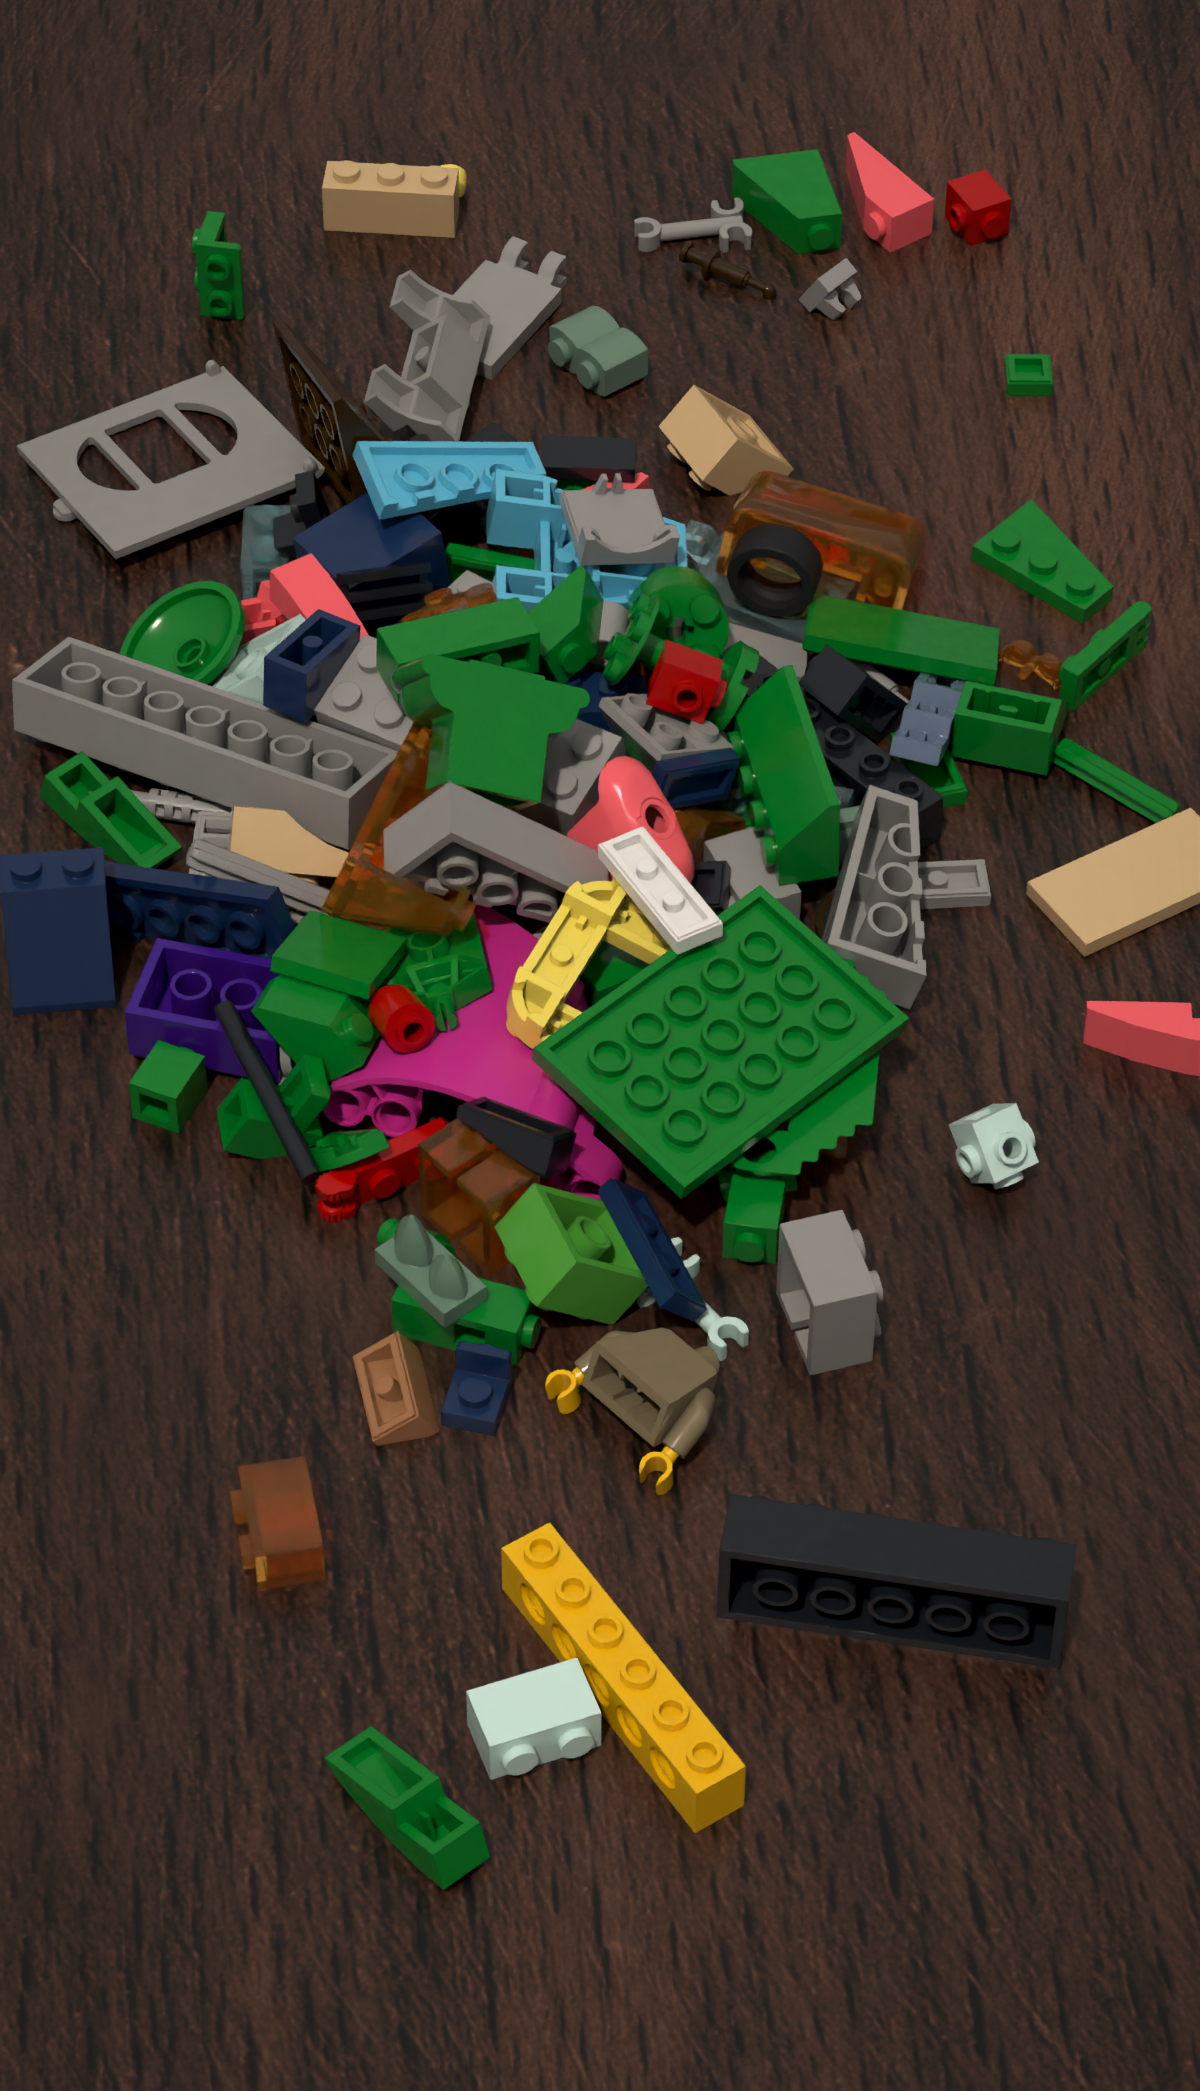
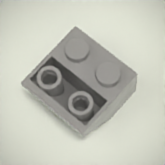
[598,693,735,774]

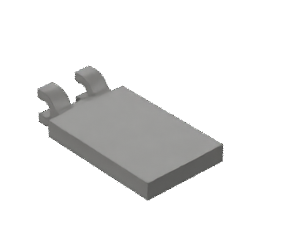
[453,236,567,380]

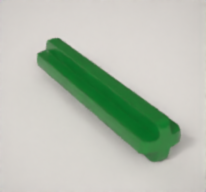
[1052,738,1181,823]

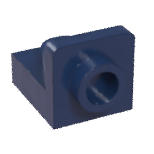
[441,1341,512,1436]

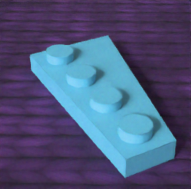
[352,441,547,520]

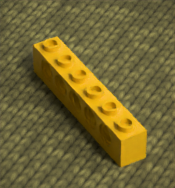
[501,1522,746,1833]

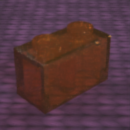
[229,1456,326,1591]

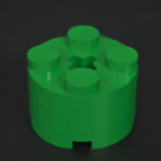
[627,566,729,672]

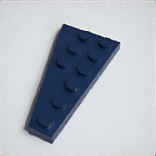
[37,851,295,960]

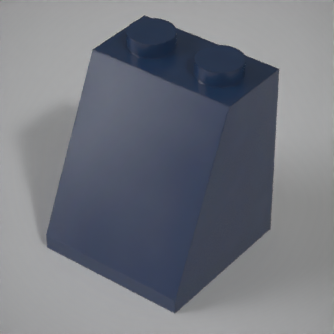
[293,492,451,609]
[0,847,116,1015]

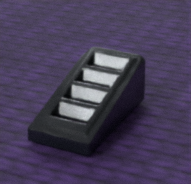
[456,1097,577,1179]

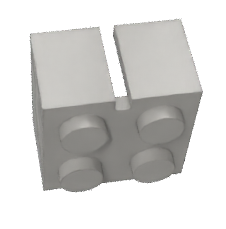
[776,1210,883,1375]

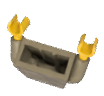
[545,1327,720,1495]

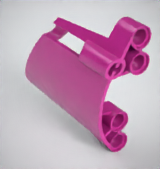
[323,897,623,1201]

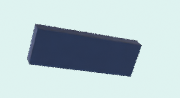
[597,1178,707,1322]

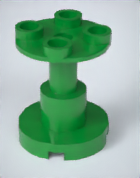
[602,592,760,733]

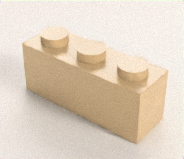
[322,160,459,238]

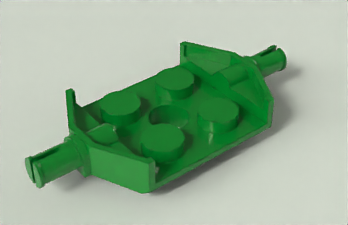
[380,896,493,1031]

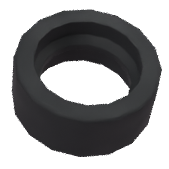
[726,524,824,616]

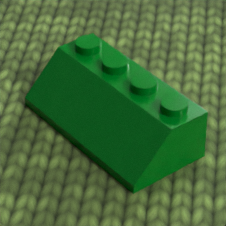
[726,665,840,886]

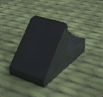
[273,470,331,558]

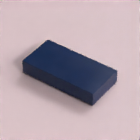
[652,748,741,809]

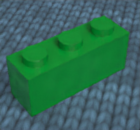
[376,597,540,704]

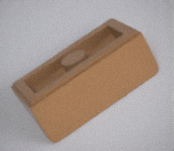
[353,1331,439,1446]

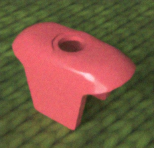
[567,756,695,884]

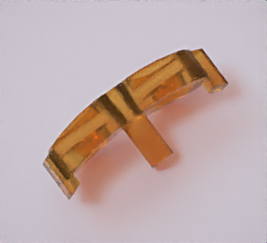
[998,639,1062,690]

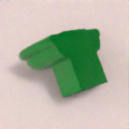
[390,654,590,810]

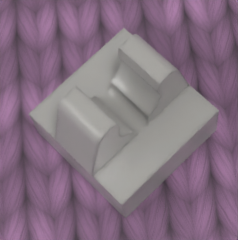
[799,258,861,320]

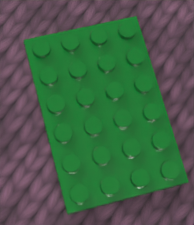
[532,885,909,1199]

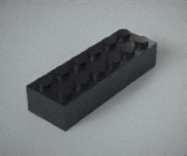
[717,1494,1077,1669]

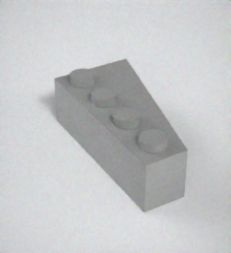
[383,781,609,923]
[822,785,927,1009]

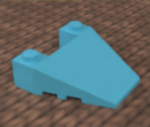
[486,469,687,612]

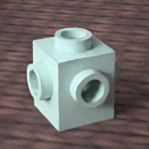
[949,1103,1039,1189]

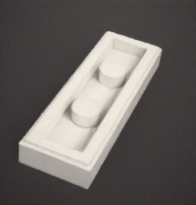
[598,826,723,955]

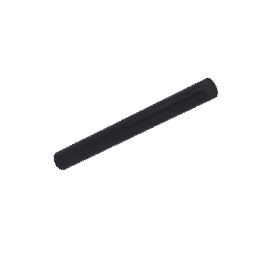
[214,1000,321,1185]

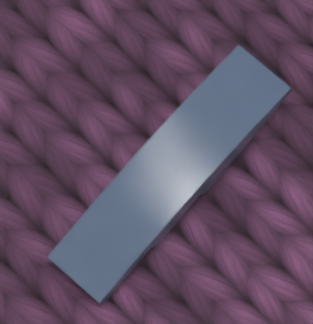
[889,673,966,766]

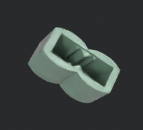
[548,305,648,396]

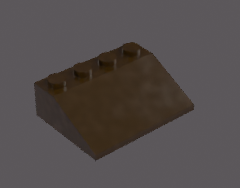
[272,318,393,504]

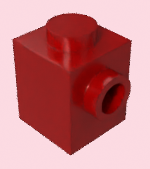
[945,169,1012,246]
[646,640,727,724]

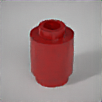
[368,985,435,1053]

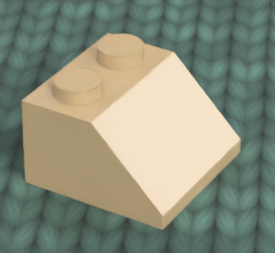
[658,385,794,496]

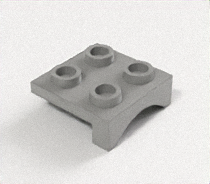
[558,473,680,565]

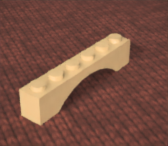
[228,805,470,898]

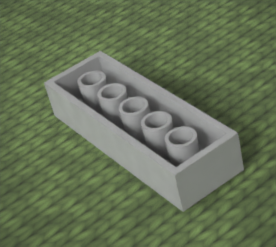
[314,634,627,836]

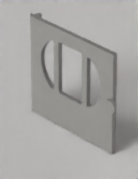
[17,360,325,559]

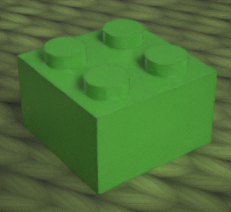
[494,1183,648,1325]

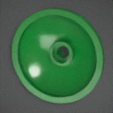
[119,581,245,685]

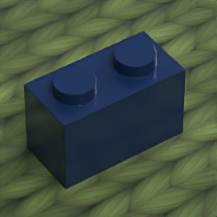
[263,609,361,723]

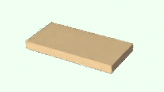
[1026,808,1200,957]

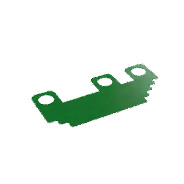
[731,960,885,1175]

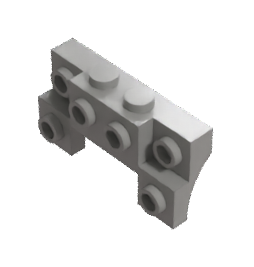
[363,270,490,441]

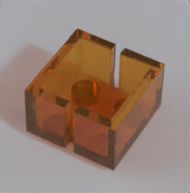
[418,1118,540,1276]

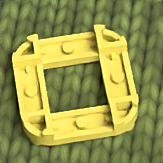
[506,877,672,1050]

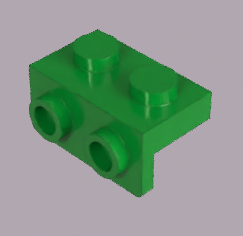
[192,211,246,320]

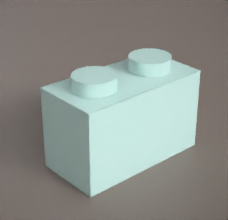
[466,1658,601,1780]

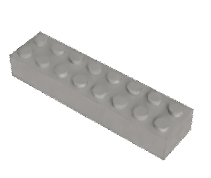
[12,637,402,850]

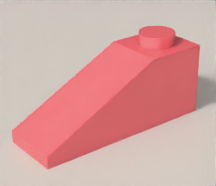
[846,132,934,253]

